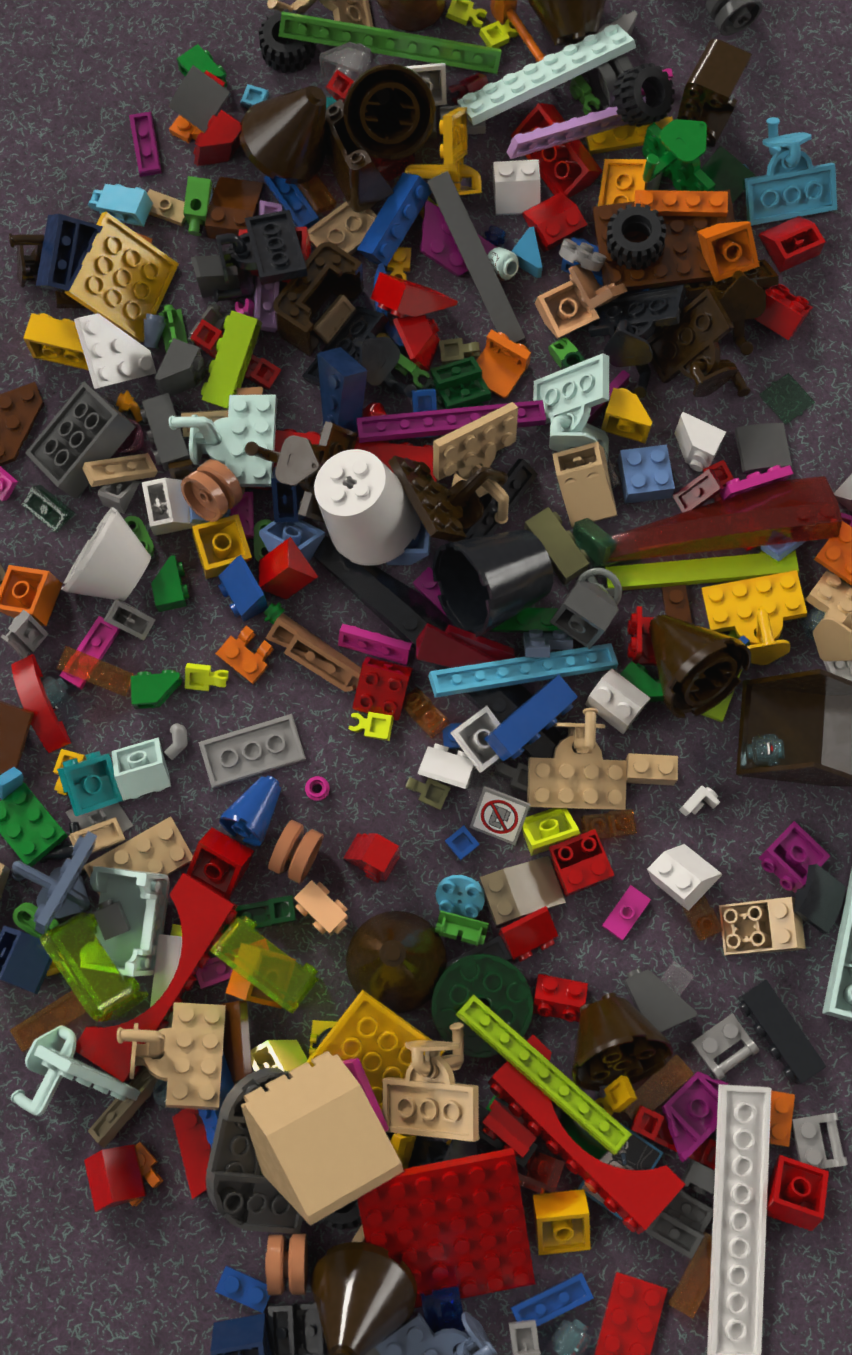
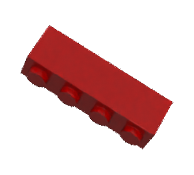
[510,103,603,198]

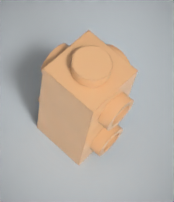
[294,880,348,936]

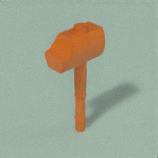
[490,0,545,62]

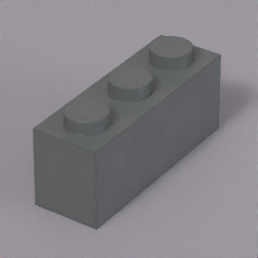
[140,393,190,471]

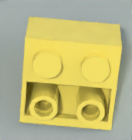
[251,1040,308,1071]

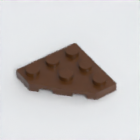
[0,382,44,466]

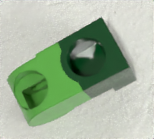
[548,337,585,370]

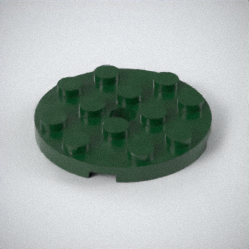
[431,954,533,1058]

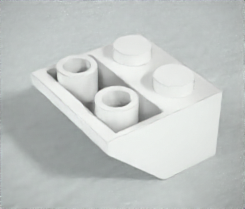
[142,478,199,536]

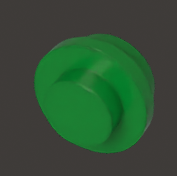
[263,602,285,624]

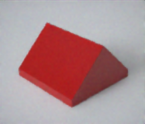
[259,537,318,599]
[84,1144,147,1212]

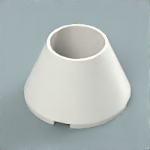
[61,507,151,601]

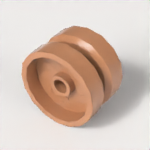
[181,459,243,522]
[268,820,324,884]
[265,1234,308,1295]

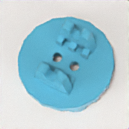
[435,875,486,919]

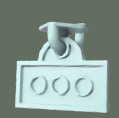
[533,353,609,469]
[169,395,277,487]
[11,1025,141,1116]

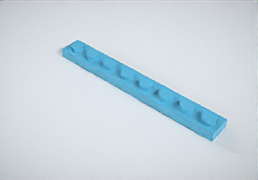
[428,643,618,698]

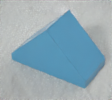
[511,227,543,278]

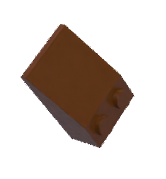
[205,177,264,239]

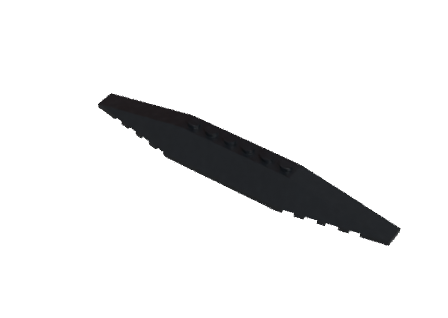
[313,536,590,812]

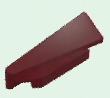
[416,623,517,668]

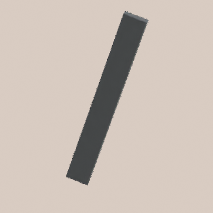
[427,171,526,343]

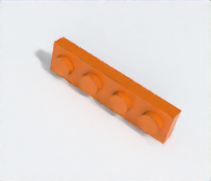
[634,190,728,217]

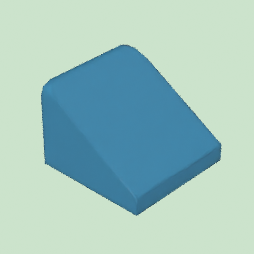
[0,767,23,800]

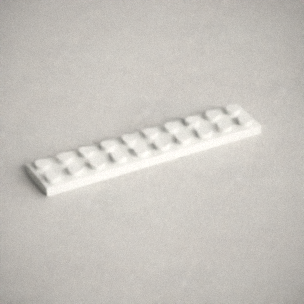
[707,1084,771,1355]

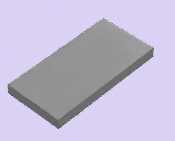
[198,714,306,789]

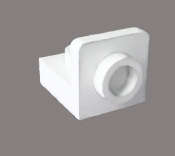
[679,785,720,816]

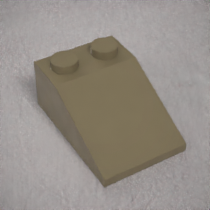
[479,856,566,928]

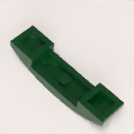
[221,895,297,934]

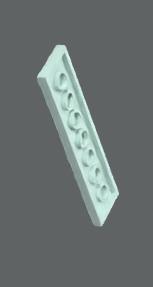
[457,24,636,126]

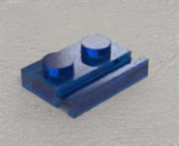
[420,1286,466,1333]

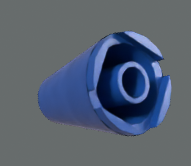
[219,776,281,846]

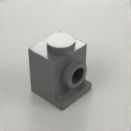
[681,1159,715,1196]

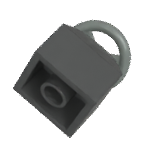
[550,568,622,649]

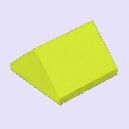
[522,808,580,856]

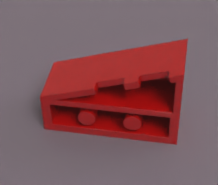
[343,833,400,883]
[172,1108,211,1199]

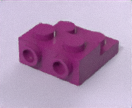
[758,821,830,893]

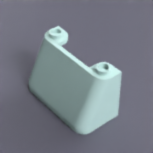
[79,866,170,977]

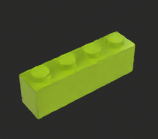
[201,310,263,409]

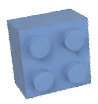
[617,444,675,504]

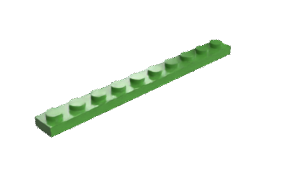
[279,11,502,74]

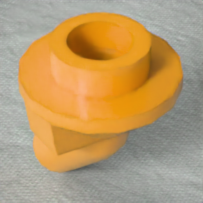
[116,390,143,422]

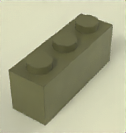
[524,507,590,585]

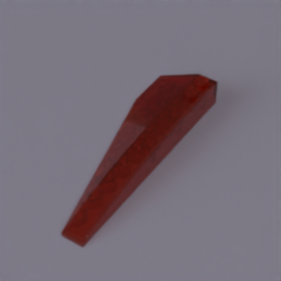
[597,476,842,563]

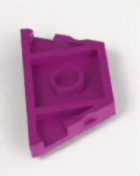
[420,200,496,277]
[661,1071,728,1162]

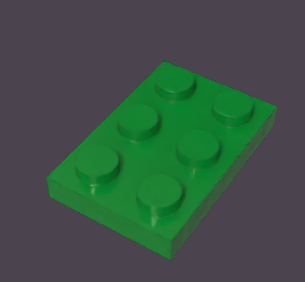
[0,782,68,867]

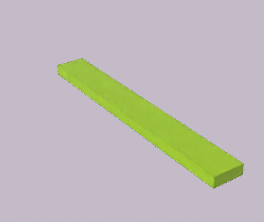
[605,550,799,591]
[456,994,632,1156]

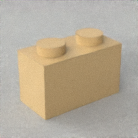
[625,753,678,786]

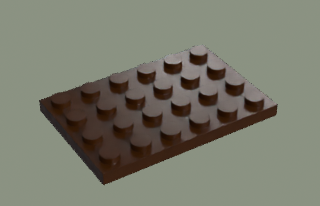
[593,189,735,291]

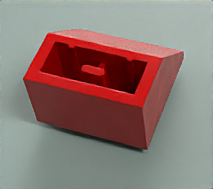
[193,110,242,166]
[758,216,826,272]
[753,284,813,340]
[549,829,614,897]

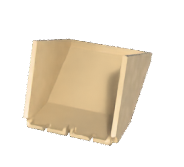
[241,1051,404,1226]

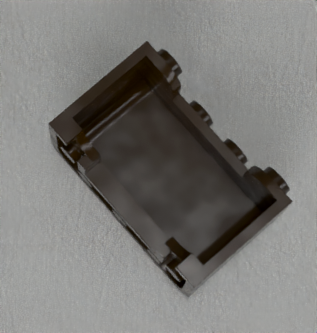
[677,39,752,147]
[273,242,364,357]

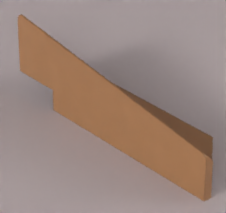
[266,613,361,692]

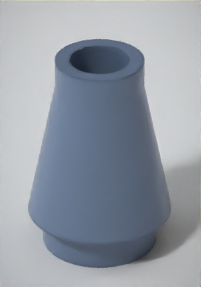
[143,313,166,349]

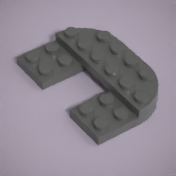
[206,1067,303,1234]

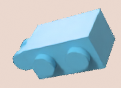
[88,184,153,226]

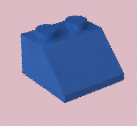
[218,555,268,622]

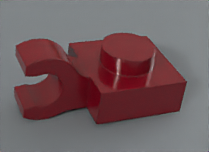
[448,72,489,104]

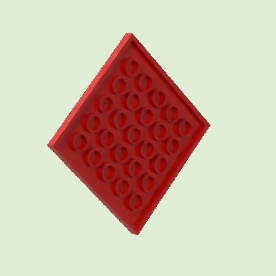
[357,1148,535,1308]

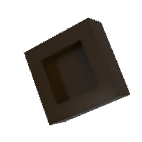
[168,459,194,480]

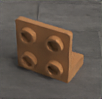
[568,264,627,310]

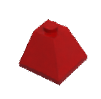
[393,314,440,371]

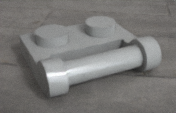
[691,1013,760,1080]
[792,1112,848,1169]

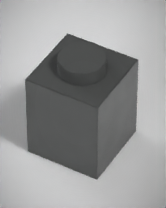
[93,899,131,940]

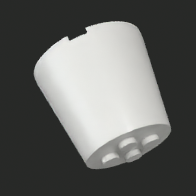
[314,449,421,565]

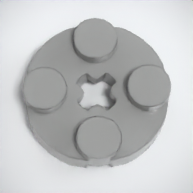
[559,239,606,271]

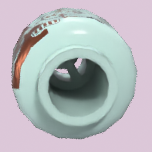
[487,247,519,281]

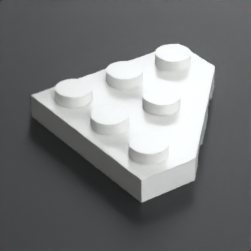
[74,313,156,389]

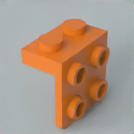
[476,329,531,398]

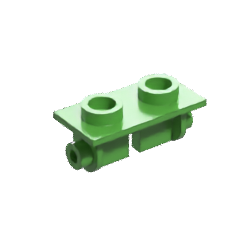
[159,305,188,353]
[435,910,489,947]

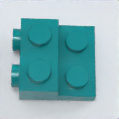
[57,751,123,816]

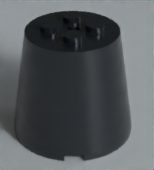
[433,529,553,637]

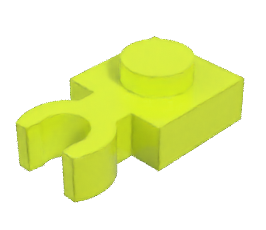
[446,0,487,28]
[479,19,519,48]
[348,712,394,741]

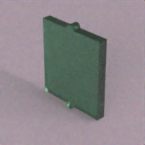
[759,373,815,425]

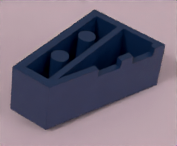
[36,214,103,292]
[317,347,368,432]

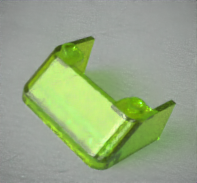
[40,912,149,1022]
[210,915,322,1014]

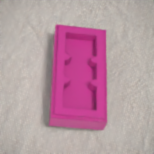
[230,492,254,539]
[602,885,651,941]

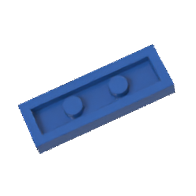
[264,175,319,229]
[510,1272,593,1327]

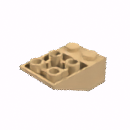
[552,442,618,527]
[719,897,806,955]

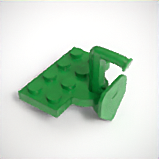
[642,119,716,191]

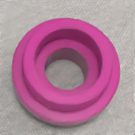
[305,776,330,801]

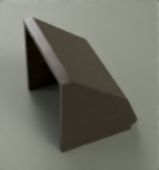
[736,669,852,786]

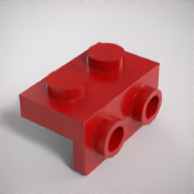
[533,974,588,1022]
[481,1104,536,1158]

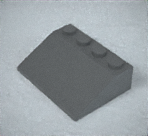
[25,381,136,499]

